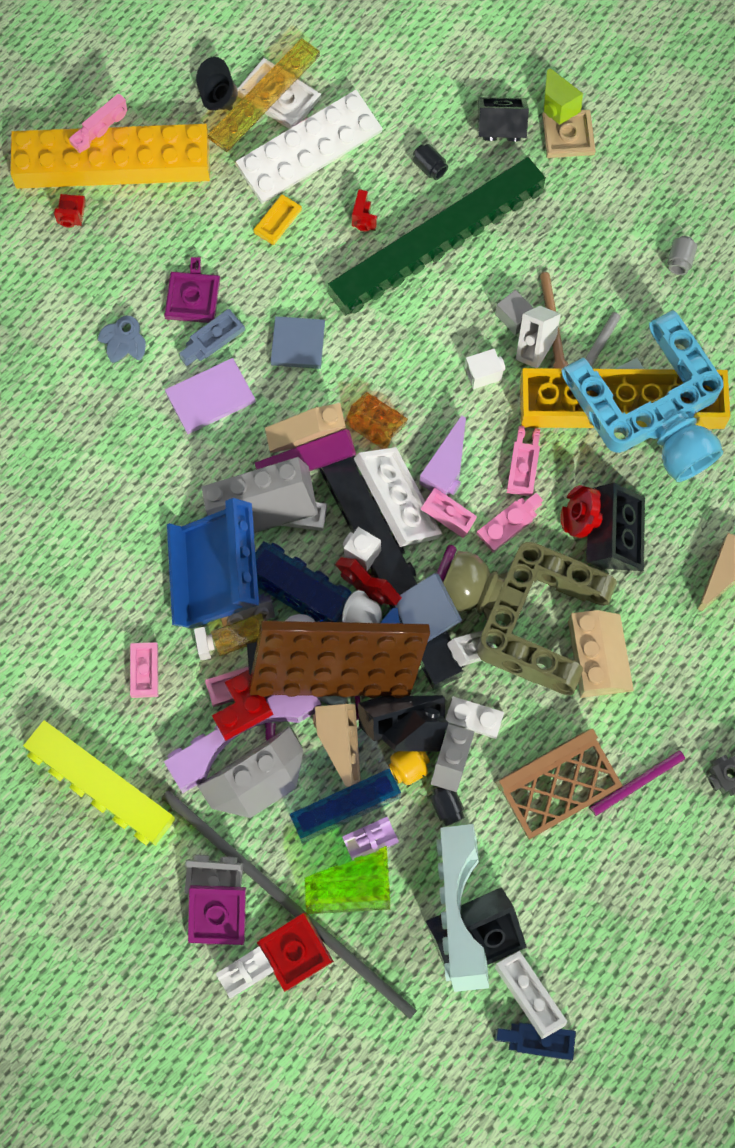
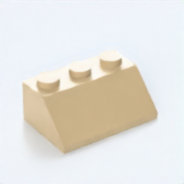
[568,610,634,698]

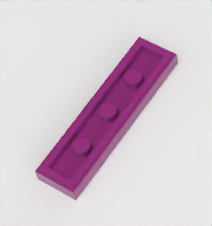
[254,429,356,471]

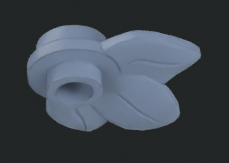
[98,316,146,363]

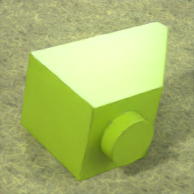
[544,68,583,125]

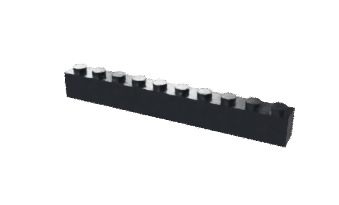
[318,455,465,691]

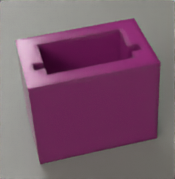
[190,257,202,274]

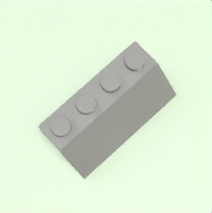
[201,457,318,533]

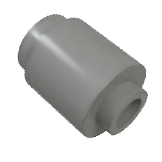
[667,236,697,275]

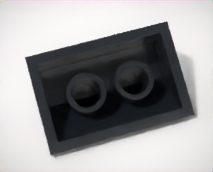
[586,483,645,571]
[425,887,527,966]

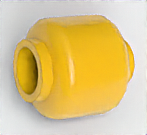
[388,751,430,785]

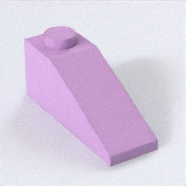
[419,415,466,496]

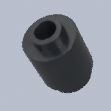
[413,144,448,180]
[429,787,465,827]

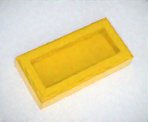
[253,194,302,245]

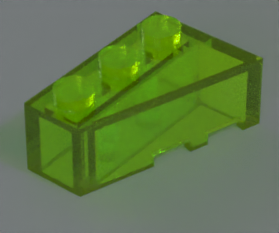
[304,846,390,914]

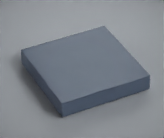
[271,316,325,369]
[395,573,462,641]

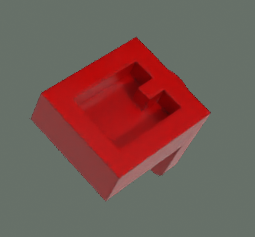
[352,189,377,232]
[54,194,86,228]

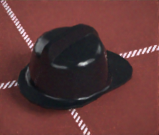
[196,57,238,111]

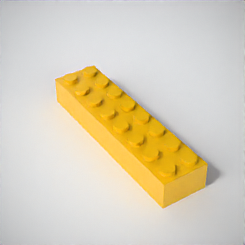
[11,124,210,189]
[520,368,730,429]

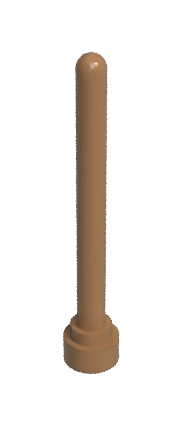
[540,271,569,369]

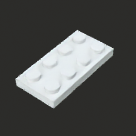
[354,447,442,547]

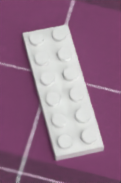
[235,90,383,204]

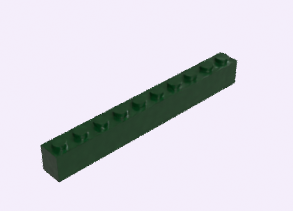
[328,157,546,316]

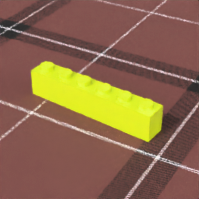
[23,720,175,846]

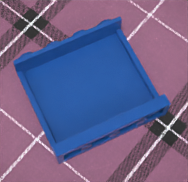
[167,498,259,628]

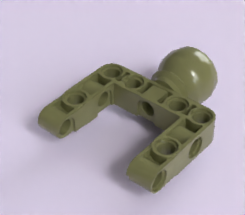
[443,542,617,695]

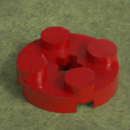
[561,485,602,538]

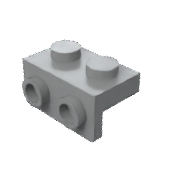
[185,854,244,894]

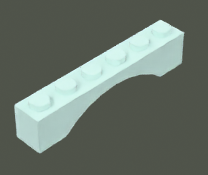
[436,824,489,992]

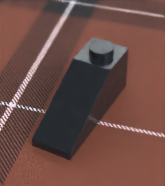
[358,695,445,741]

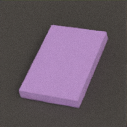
[165,358,256,435]

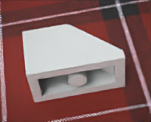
[516,306,561,368]

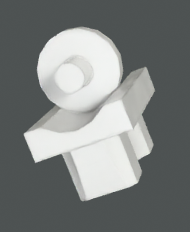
[216,946,274,999]

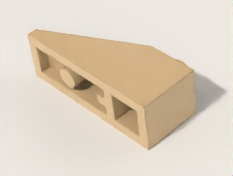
[265,403,346,453]
[698,533,735,611]
[313,704,361,787]

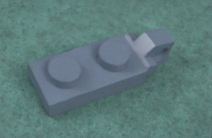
[179,309,245,366]

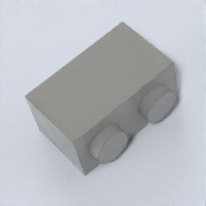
[431,724,475,792]

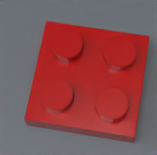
[257,913,334,992]

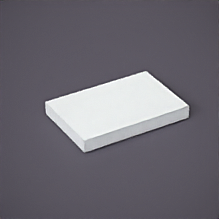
[237,58,321,129]

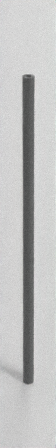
[162,790,417,1019]

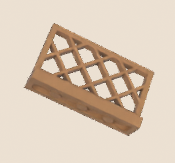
[495,728,623,839]

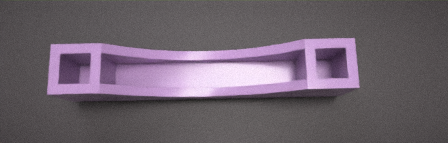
[164,695,321,793]

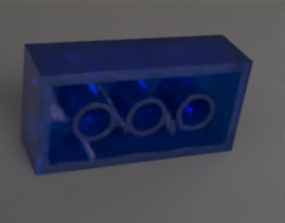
[255,541,352,622]

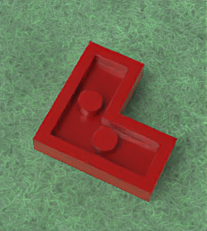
[335,557,402,606]
[212,670,274,741]

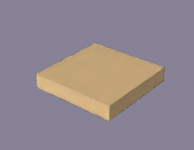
[542,110,596,158]

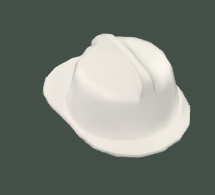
[342,590,382,623]

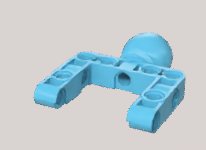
[562,310,723,482]

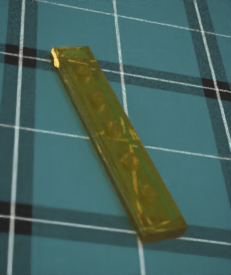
[208,38,320,152]

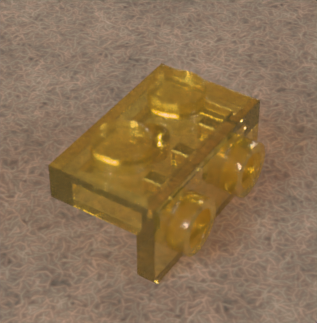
[211,613,264,656]

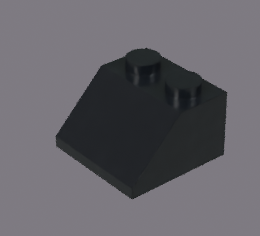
[478,97,529,142]

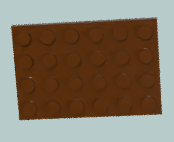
[249,621,430,698]

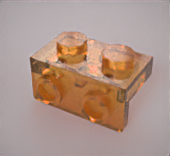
[345,392,408,449]

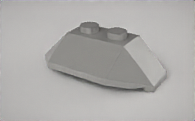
[197,727,303,818]

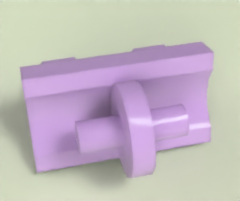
[342,816,399,863]

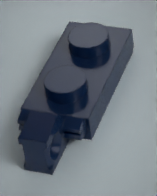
[495,1023,576,1061]

